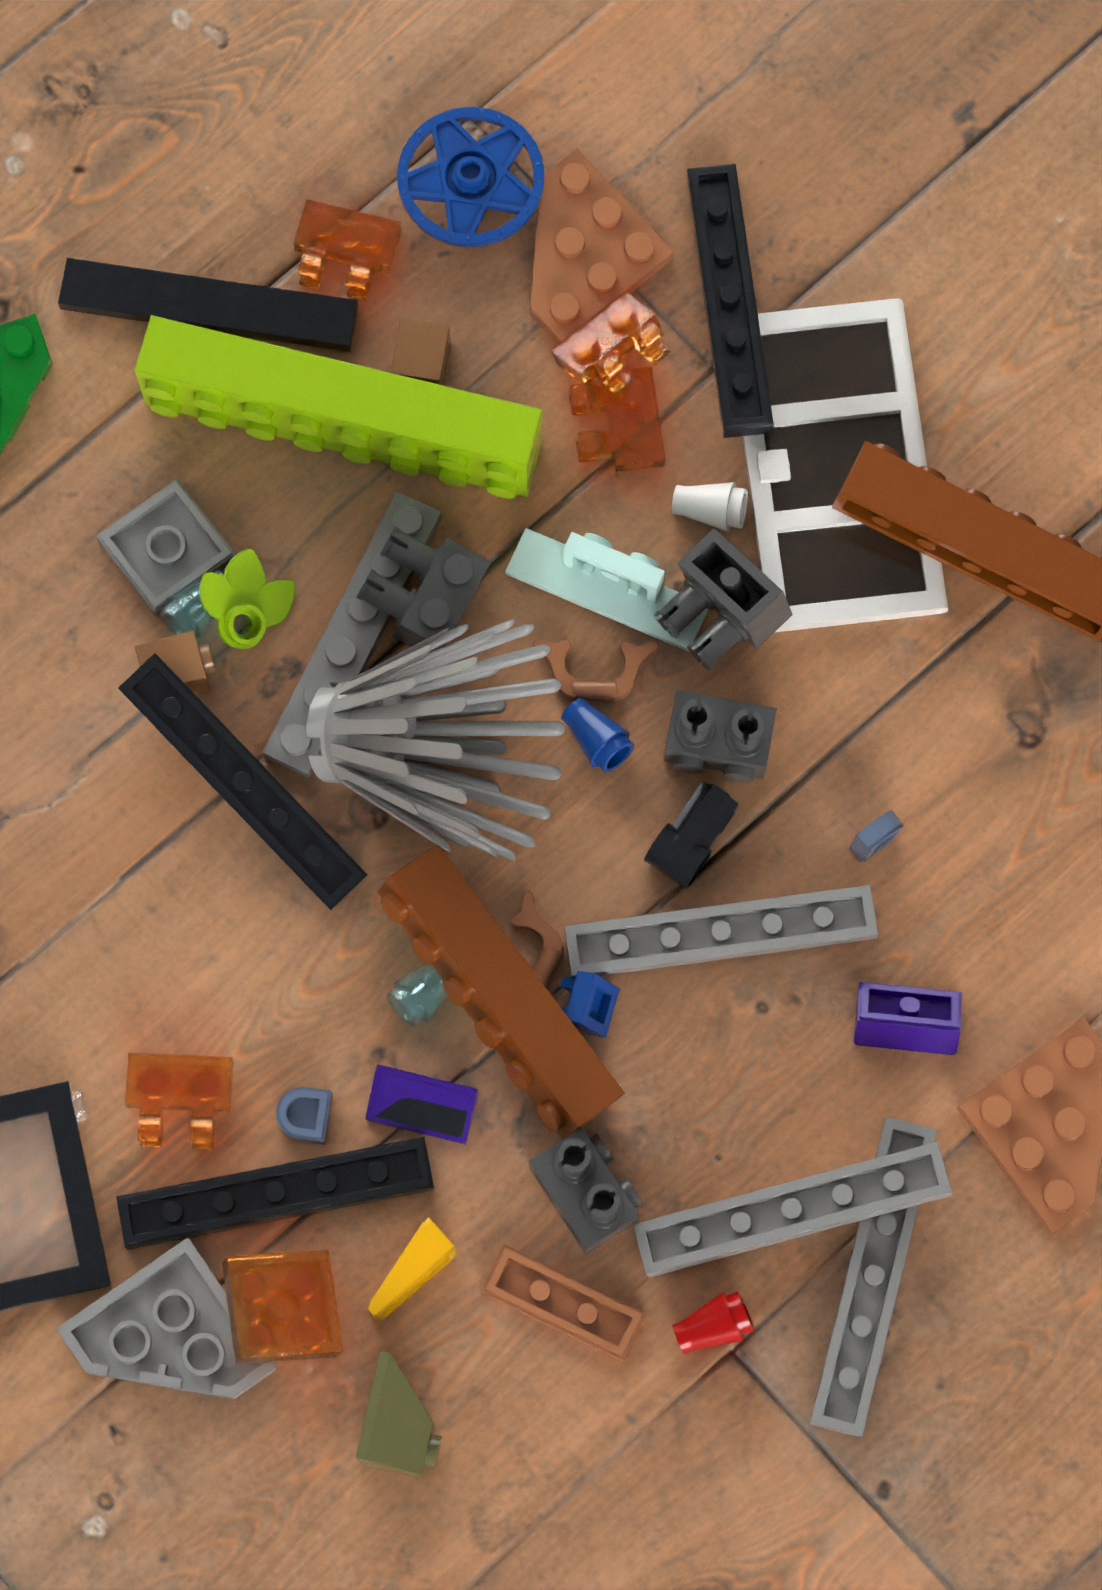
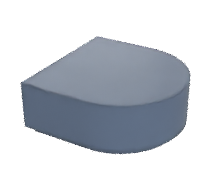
[849,810,904,862]
[276,1087,333,1144]

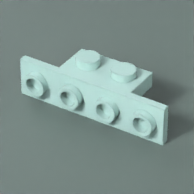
[505,528,709,652]

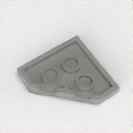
[56,1237,278,1400]

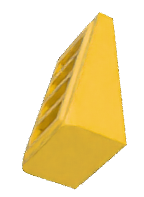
[367,1217,456,1322]

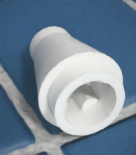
[672,482,748,532]

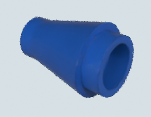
[561,698,634,772]

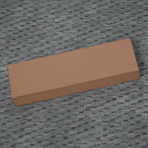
[481,1244,646,1362]

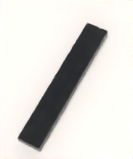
[687,164,774,438]
[58,258,359,352]
[118,653,367,910]
[116,1137,435,1250]

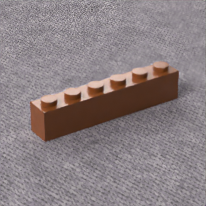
[831,441,1102,642]
[377,844,625,1139]

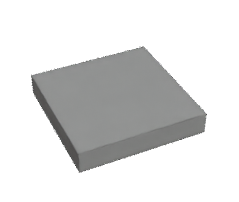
[96,479,236,617]

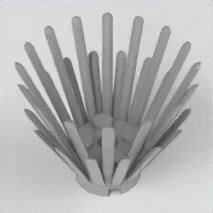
[306,619,565,861]

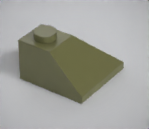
[355,1351,442,1478]

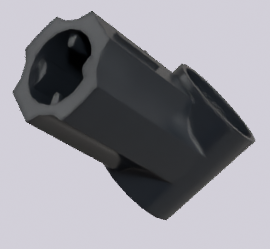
[644,780,739,889]

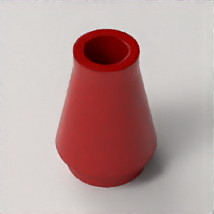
[672,1291,755,1354]

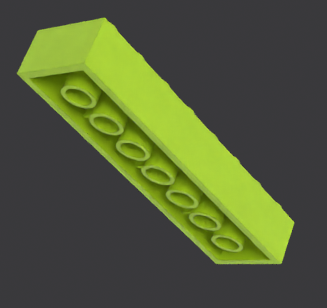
[134,315,543,499]

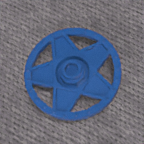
[397,107,544,247]

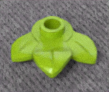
[199,548,295,649]

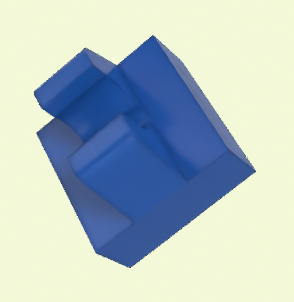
[560,971,620,1038]

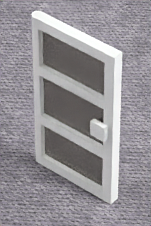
[742,298,948,633]

